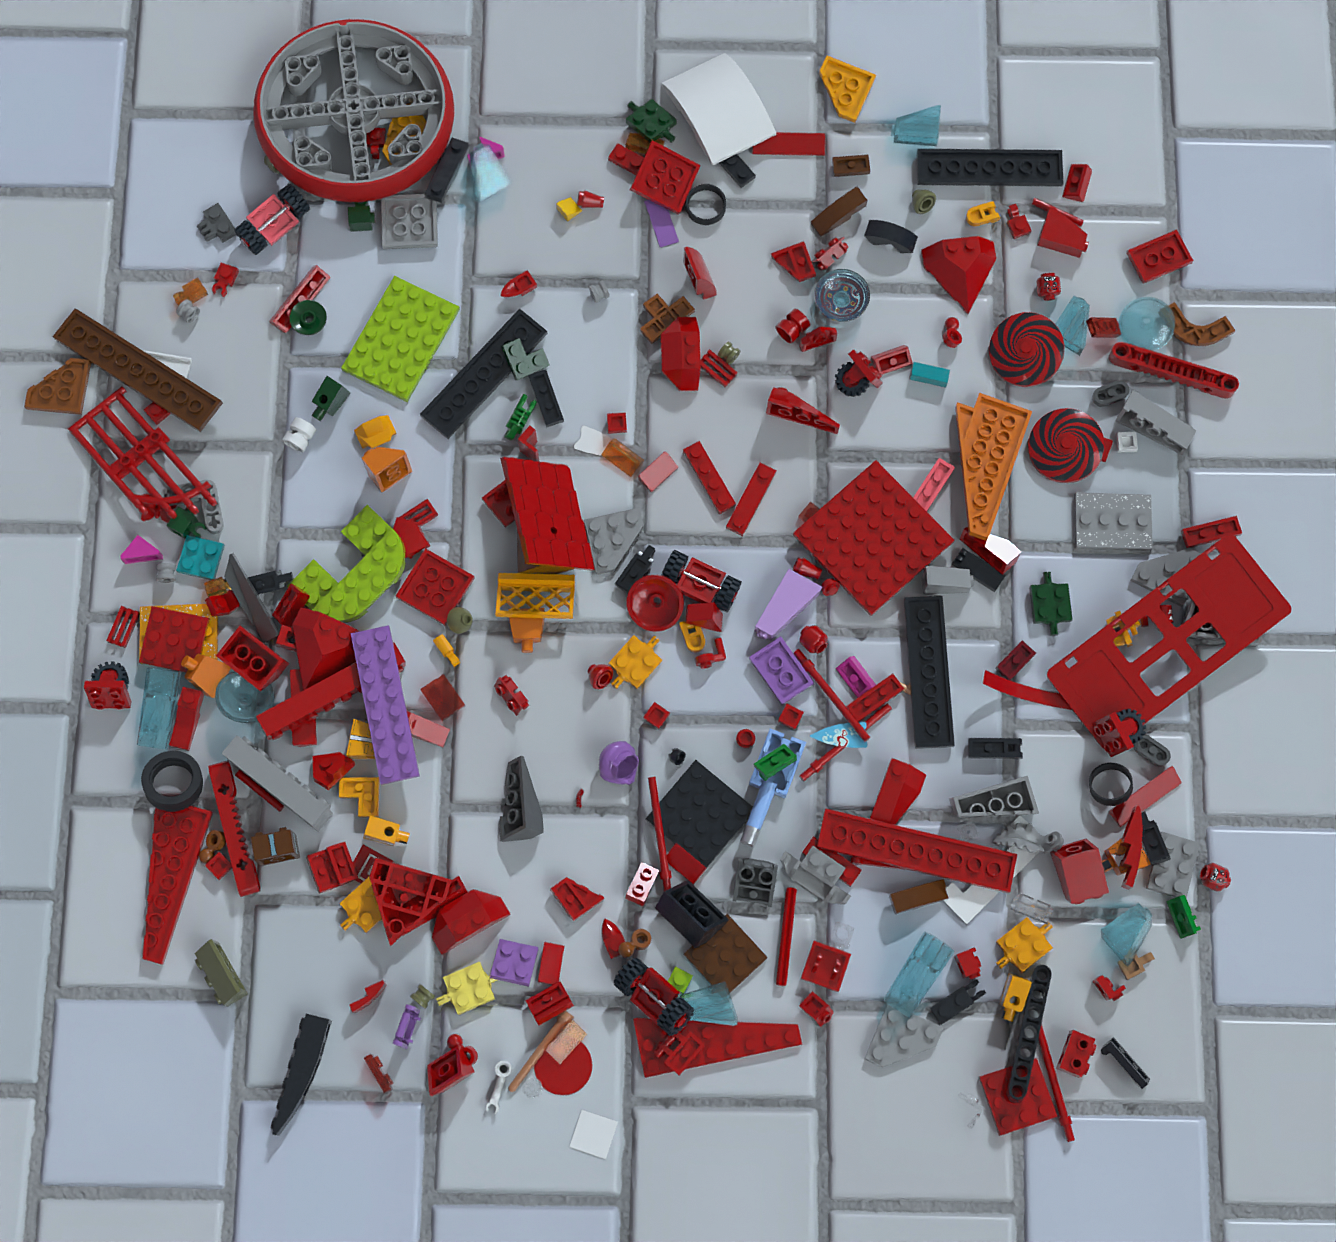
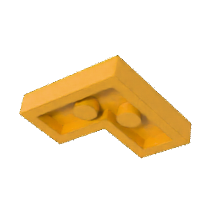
[339,777,380,818]

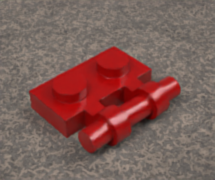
[653,1026,706,1076]

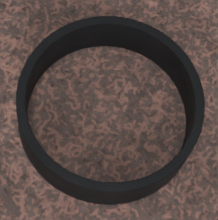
[686,184,726,225]
[1089,762,1133,806]

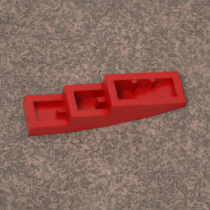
[1120,805,1143,890]

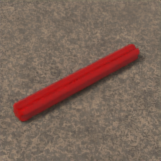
[776,887,797,986]

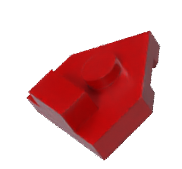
[799,326,838,352]
[312,752,355,791]

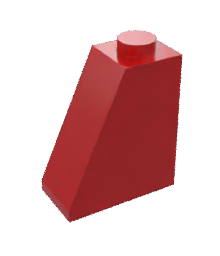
[1037,206,1089,258]

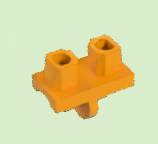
[1106,611,1141,647]

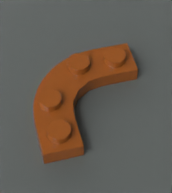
[1158,302,1235,346]

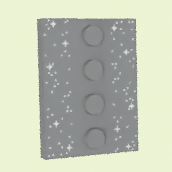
[1074,492,1153,551]

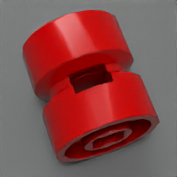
[775,308,811,344]

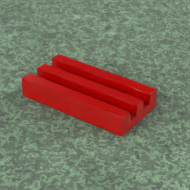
[701,349,737,387]
[398,499,438,527]
[106,606,140,648]

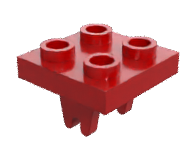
[482,480,515,528]
[801,941,851,992]

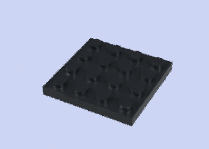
[645,759,753,869]

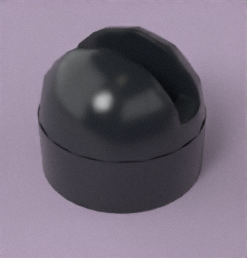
[668,748,686,765]

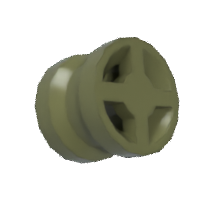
[718,341,741,365]
[410,984,435,1009]

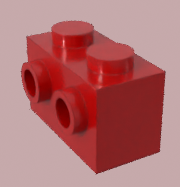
[1056,1030,1097,1078]

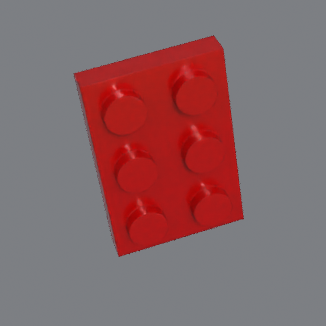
[1127,230,1194,284]

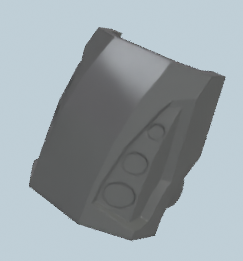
[732,858,778,907]

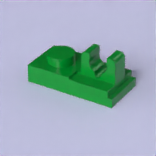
[754,744,797,781]
[1166,895,1201,939]

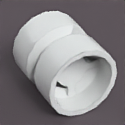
[282,417,316,453]

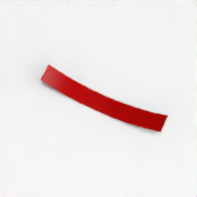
[983,670,1072,710]

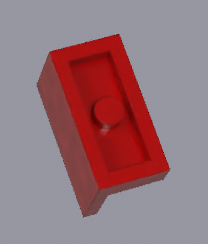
[518,425,540,462]

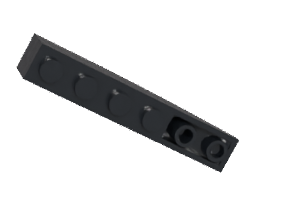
[271,1014,332,1136]

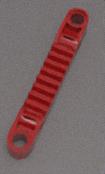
[1109,342,1239,399]
[208,760,261,897]

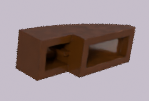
[810,186,868,237]
[889,879,949,915]

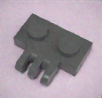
[197,203,237,243]

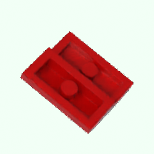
[306,841,358,894]

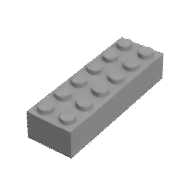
[221,735,333,831]

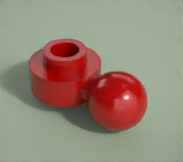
[943,317,962,348]
[447,1034,478,1065]

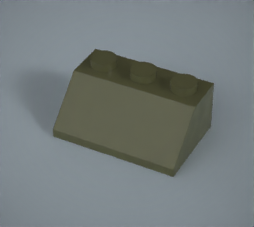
[194,939,248,1007]

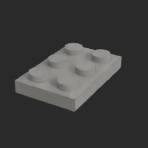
[1146,832,1200,899]

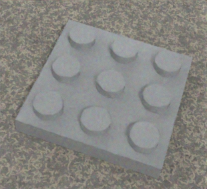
[381,194,438,249]

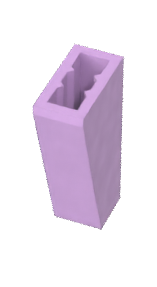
[754,569,822,640]

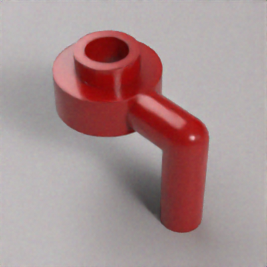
[694,638,726,669]

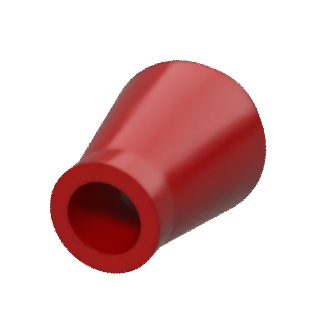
[577,190,604,208]
[792,557,822,580]

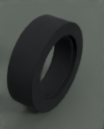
[141,751,203,812]

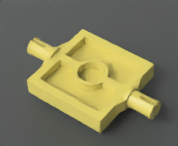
[436,961,497,1015]

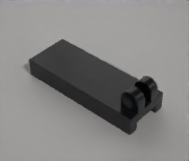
[951,548,1006,593]
[1101,1037,1150,1089]

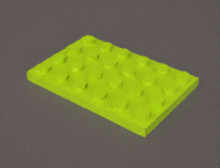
[341,275,460,402]

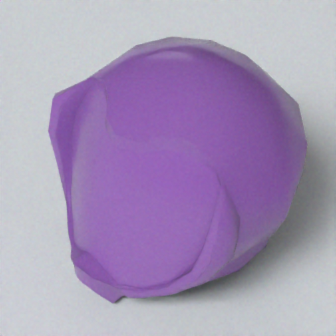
[599,741,639,785]

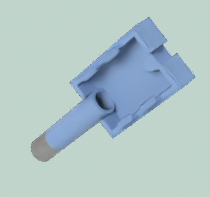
[740,729,806,847]

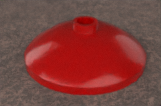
[627,575,684,632]

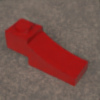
[169,687,205,751]

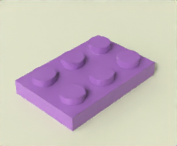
[749,636,814,705]

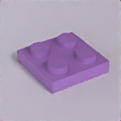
[490,939,539,987]

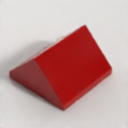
[427,1045,475,1096]

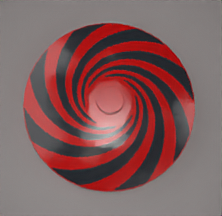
[989,312,1065,387]
[1028,408,1105,483]

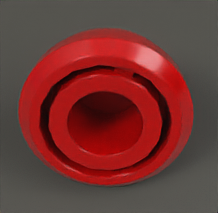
[587,664,613,690]

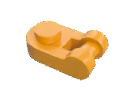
[966,201,1000,227]
[679,621,705,653]

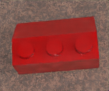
[216,626,290,691]

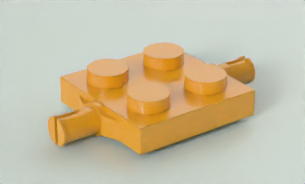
[608,635,662,689]
[339,877,382,933]
[996,917,1053,973]

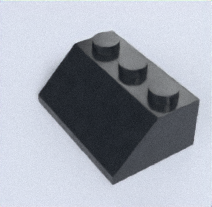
[655,880,729,948]

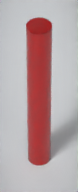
[1032,198,1084,227]
[235,770,284,812]

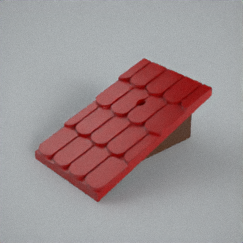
[500,457,595,574]

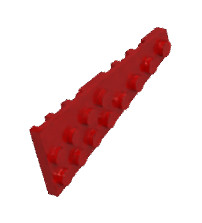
[142,806,213,965]
[633,1018,802,1078]

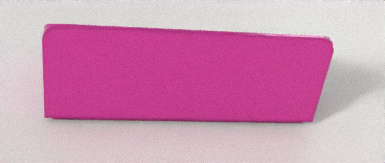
[835,656,876,698]

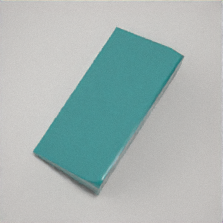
[910,362,950,388]

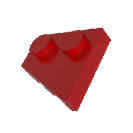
[771,241,816,282]
[550,877,604,922]

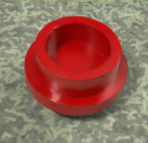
[821,578,840,596]
[736,729,755,749]

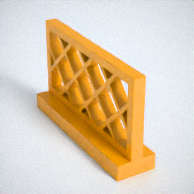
[495,573,575,619]

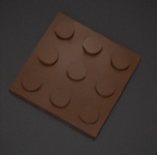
[683,914,768,999]

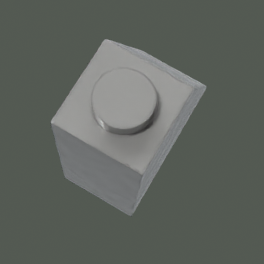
[922,566,974,595]

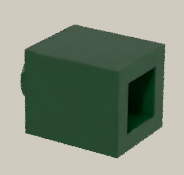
[348,201,376,232]
[166,506,207,539]

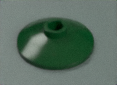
[290,300,327,335]

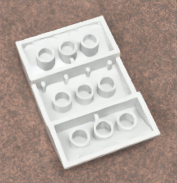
[662,53,776,166]

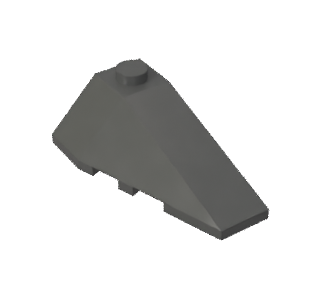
[499,756,544,842]

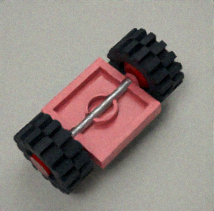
[234,183,310,255]

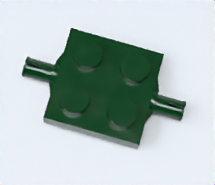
[626,99,677,143]
[1029,572,1073,636]

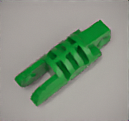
[504,393,537,441]

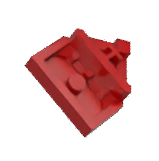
[393,517,431,559]

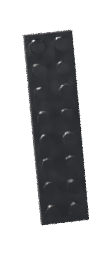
[917,149,1064,186]
[420,308,548,439]
[904,596,955,749]

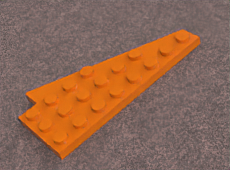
[955,393,1033,541]

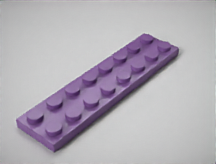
[351,625,420,785]

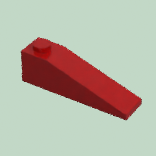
[870,758,926,825]

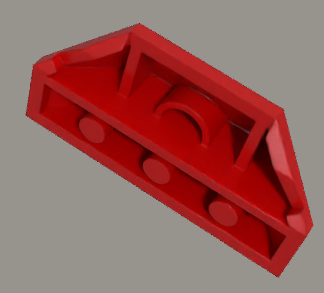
[660,317,701,391]
[432,889,511,955]

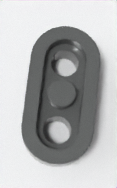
[1092,381,1129,407]
[1133,735,1171,766]

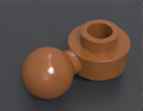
[199,830,226,864]
[618,929,652,958]

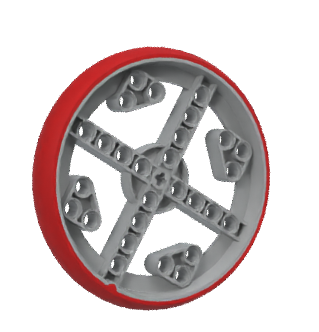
[253,19,454,202]

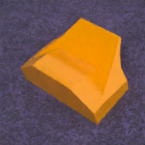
[354,415,397,449]

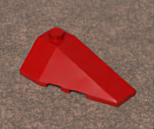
[766,387,840,434]

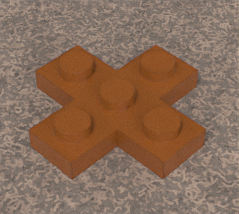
[640,293,695,344]

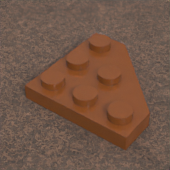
[24,358,91,415]

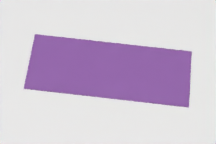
[644,200,679,247]

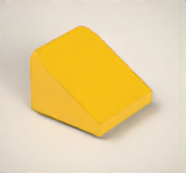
[556,197,582,221]

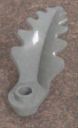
[993,823,1064,854]

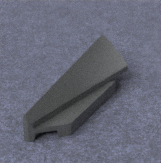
[224,553,279,643]

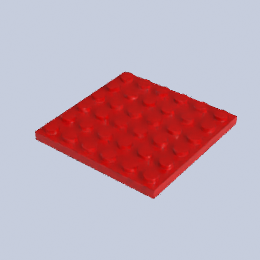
[793,460,955,616]

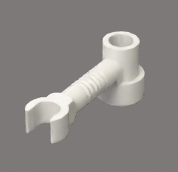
[485,1060,512,1114]

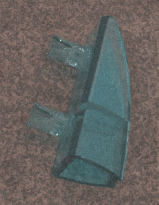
[137,667,182,749]
[883,931,955,1018]

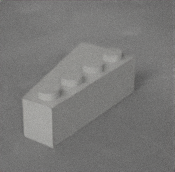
[1116,390,1197,455]
[949,776,1039,817]

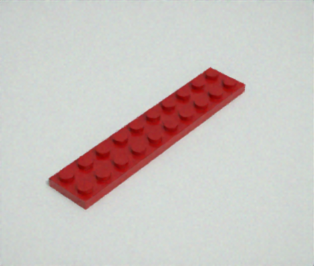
[816,808,1017,893]

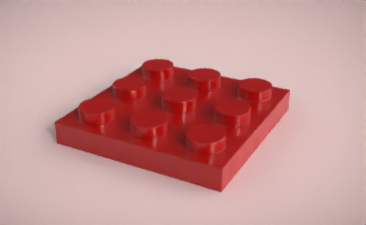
[630,140,701,214]
[396,548,475,626]
[139,606,210,672]
[979,1058,1058,1136]

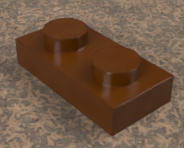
[832,154,870,177]

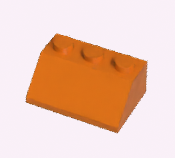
[362,447,412,493]

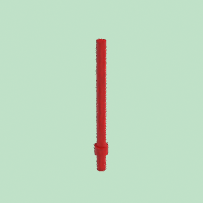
[793,649,871,742]
[799,703,892,781]
[648,776,672,891]
[1038,1024,1075,1142]

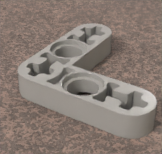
[161,480,224,534]

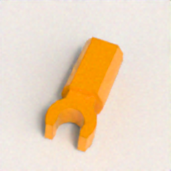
[433,634,460,667]

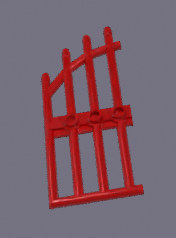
[68,386,217,519]

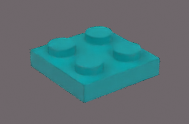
[176,535,225,581]

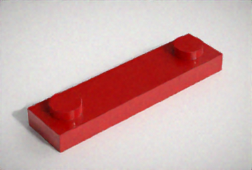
[726,462,777,537]

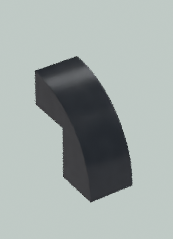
[864,220,918,253]

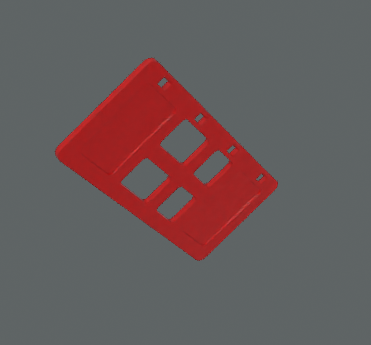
[1047,534,1292,749]

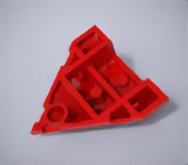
[921,236,997,314]
[292,607,360,691]
[369,858,452,946]

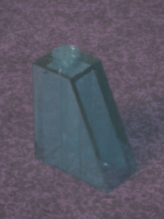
[891,105,941,147]
[470,143,511,202]
[1055,296,1090,356]
[1101,903,1152,967]
[680,981,738,1026]

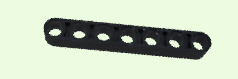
[1006,965,1052,1103]

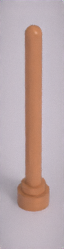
[508,1011,574,1092]

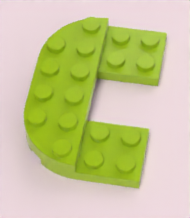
[287,505,406,623]

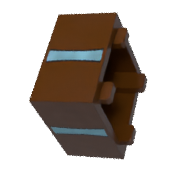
[251,827,300,866]

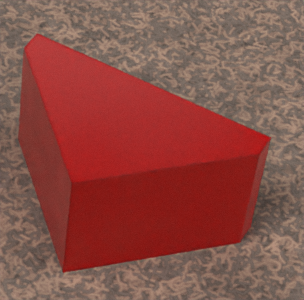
[685,602,723,632]

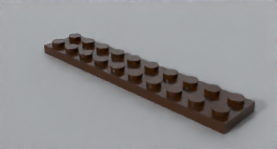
[52,308,223,433]

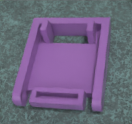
[392,1004,421,1049]

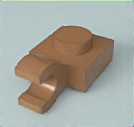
[1117,952,1155,980]

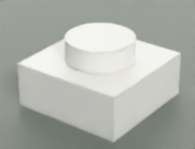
[1116,432,1138,453]

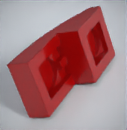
[349,980,387,1013]

